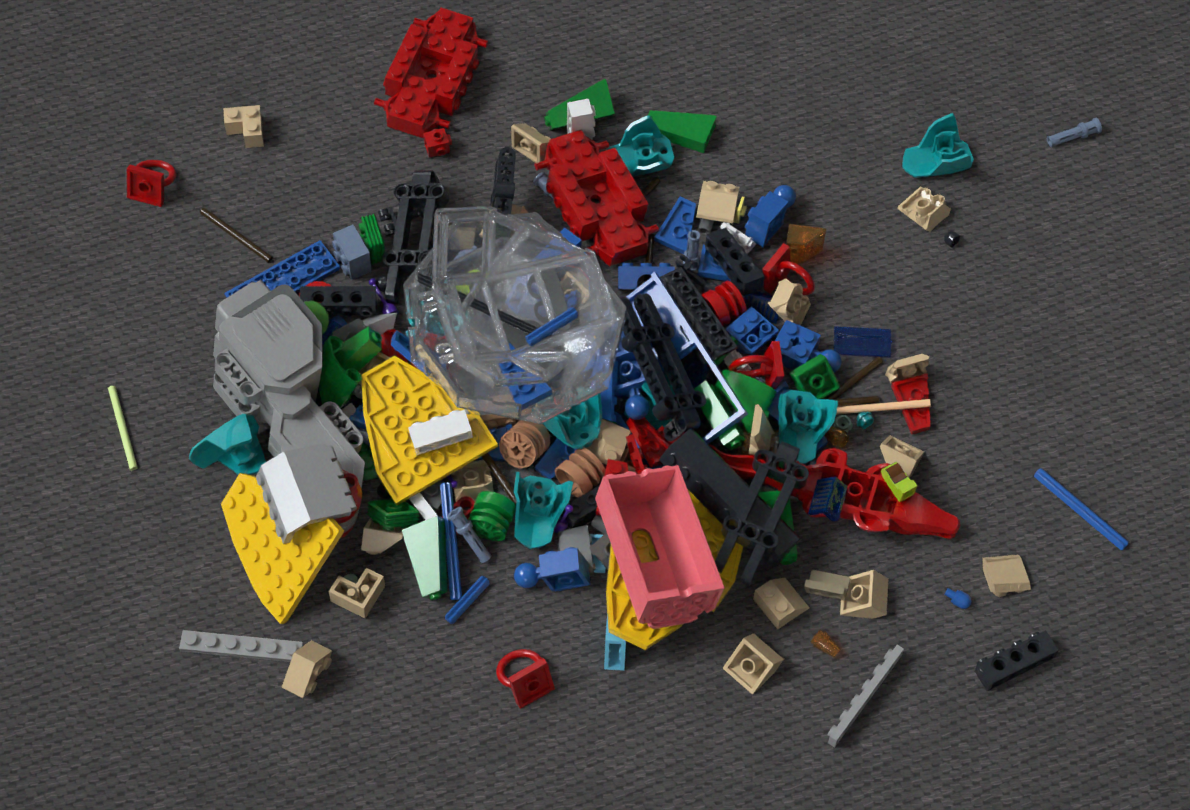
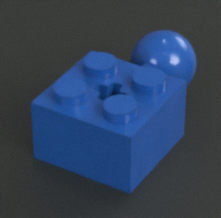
[745,185,796,247]
[775,320,842,373]
[606,350,650,420]
[514,547,590,591]

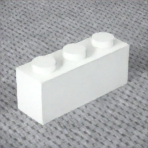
[567,99,596,139]
[408,410,473,455]

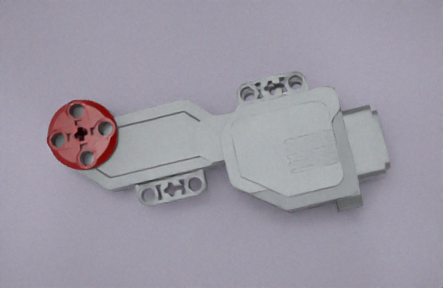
[213,280,365,538]

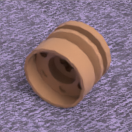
[499,418,550,468]
[555,447,606,498]

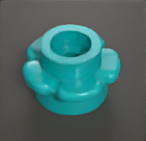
[856,412,874,429]

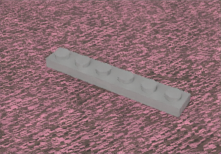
[179,630,303,662]
[828,645,904,748]

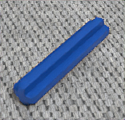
[525,307,578,346]
[445,576,489,624]

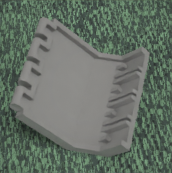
[256,443,357,544]

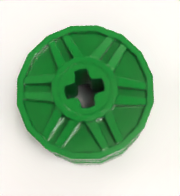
[468,491,516,541]

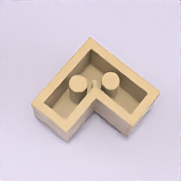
[223,105,264,148]
[329,568,385,618]
[282,640,332,698]

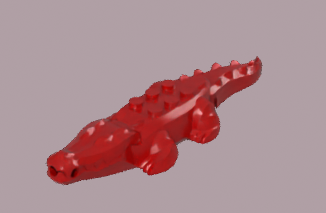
[709,445,960,539]

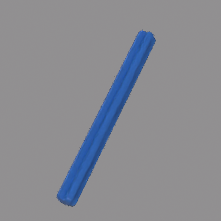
[1034,468,1129,550]
[440,482,462,600]

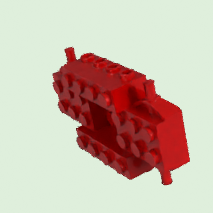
[374,7,488,138]
[534,129,659,266]

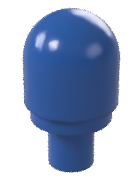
[944,588,972,609]

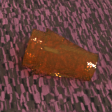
[824,426,849,448]
[810,629,841,658]

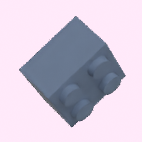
[332,225,372,280]

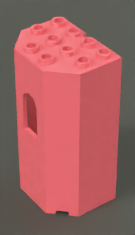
[595,465,724,629]

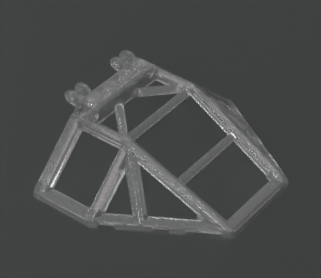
[418,206,618,388]

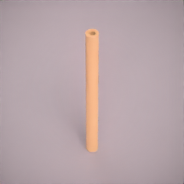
[836,399,931,415]

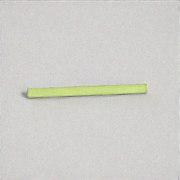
[108,386,138,471]

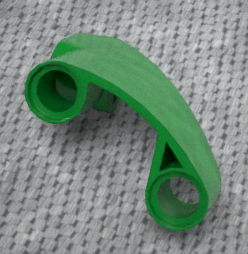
[319,336,362,415]
[715,370,777,434]

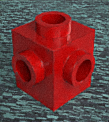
[423,128,452,158]

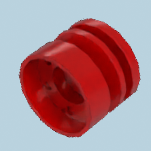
[701,281,747,327]

